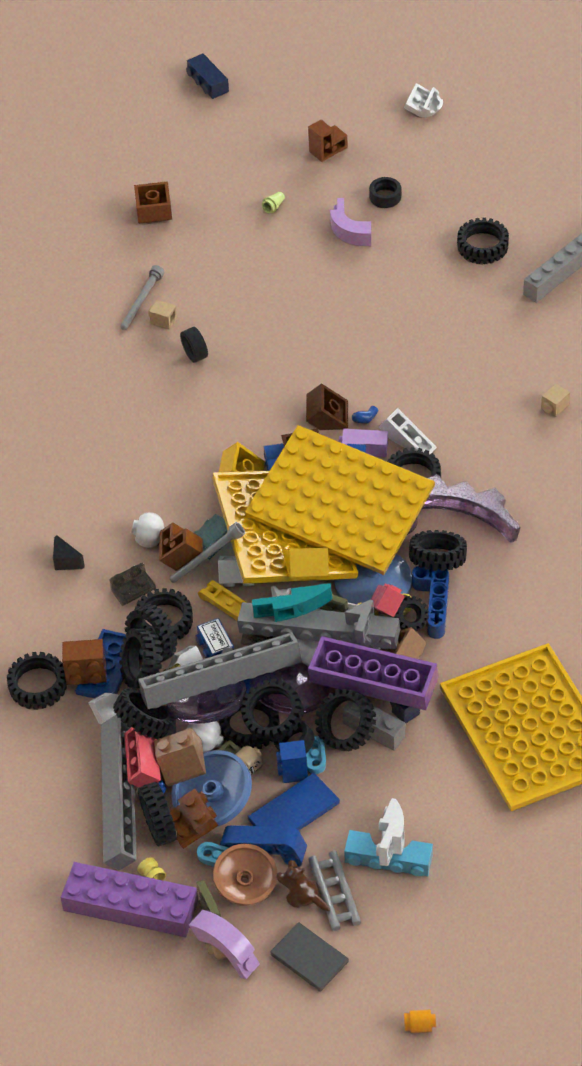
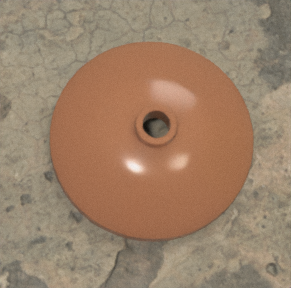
[213,844,277,906]

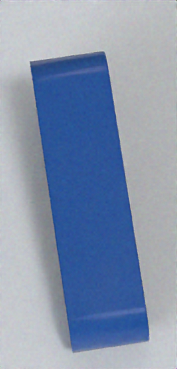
[412,566,449,639]
[219,825,307,867]

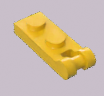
[198,580,247,621]

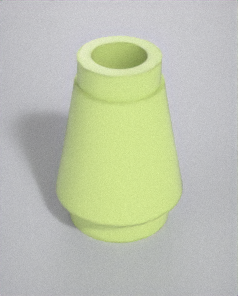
[262,192,285,213]

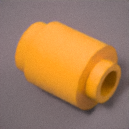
[404,1009,436,1033]

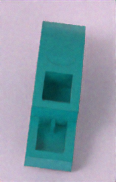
[252,583,332,622]

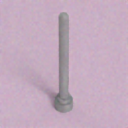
[121,265,165,330]
[170,522,245,583]

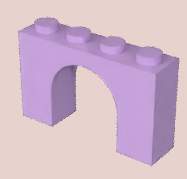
[339,429,388,457]

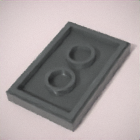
[270,922,349,992]

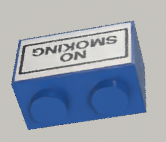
[195,618,234,659]

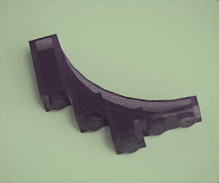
[422,474,521,543]

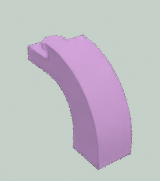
[330,198,371,246]
[189,910,260,979]

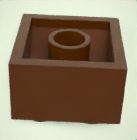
[306,383,348,430]

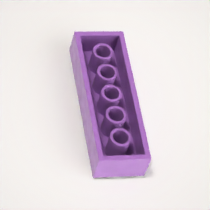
[308,636,439,710]
[61,862,198,937]

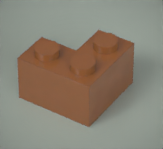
[308,119,348,162]
[159,522,203,571]

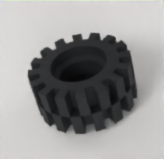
[390,596,429,632]

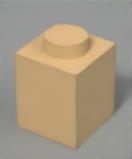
[148,300,177,329]
[541,384,570,417]

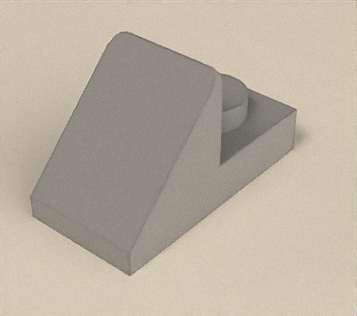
[345,600,374,644]

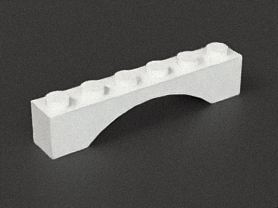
[88,646,203,724]

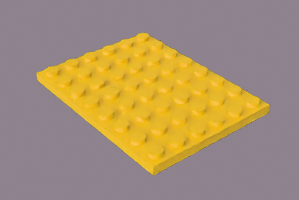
[245,425,435,575]
[212,471,358,584]
[440,643,582,811]

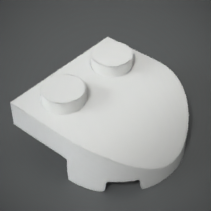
[404,83,443,118]

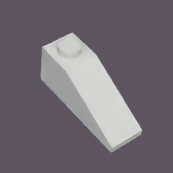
[378,408,437,454]

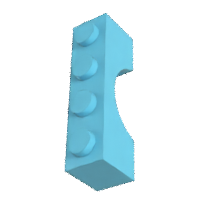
[344,830,433,877]

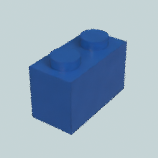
[276,740,308,784]

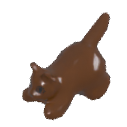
[276,860,330,912]

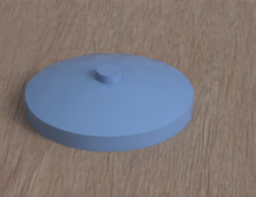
[334,554,412,613]
[172,750,252,827]

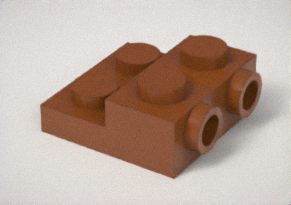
[170,789,218,849]

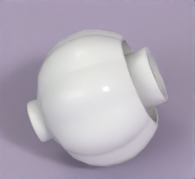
[131,512,165,548]
[187,716,224,753]

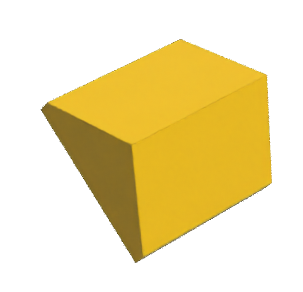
[282,548,329,580]

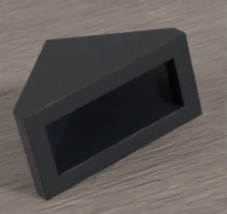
[53,535,85,570]

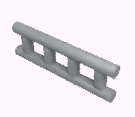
[308,850,361,931]

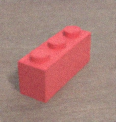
[370,583,405,617]
[124,727,161,787]

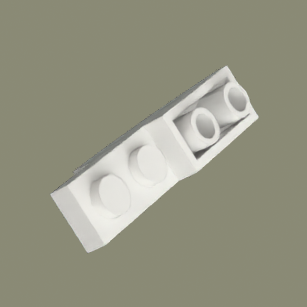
[376,798,405,866]

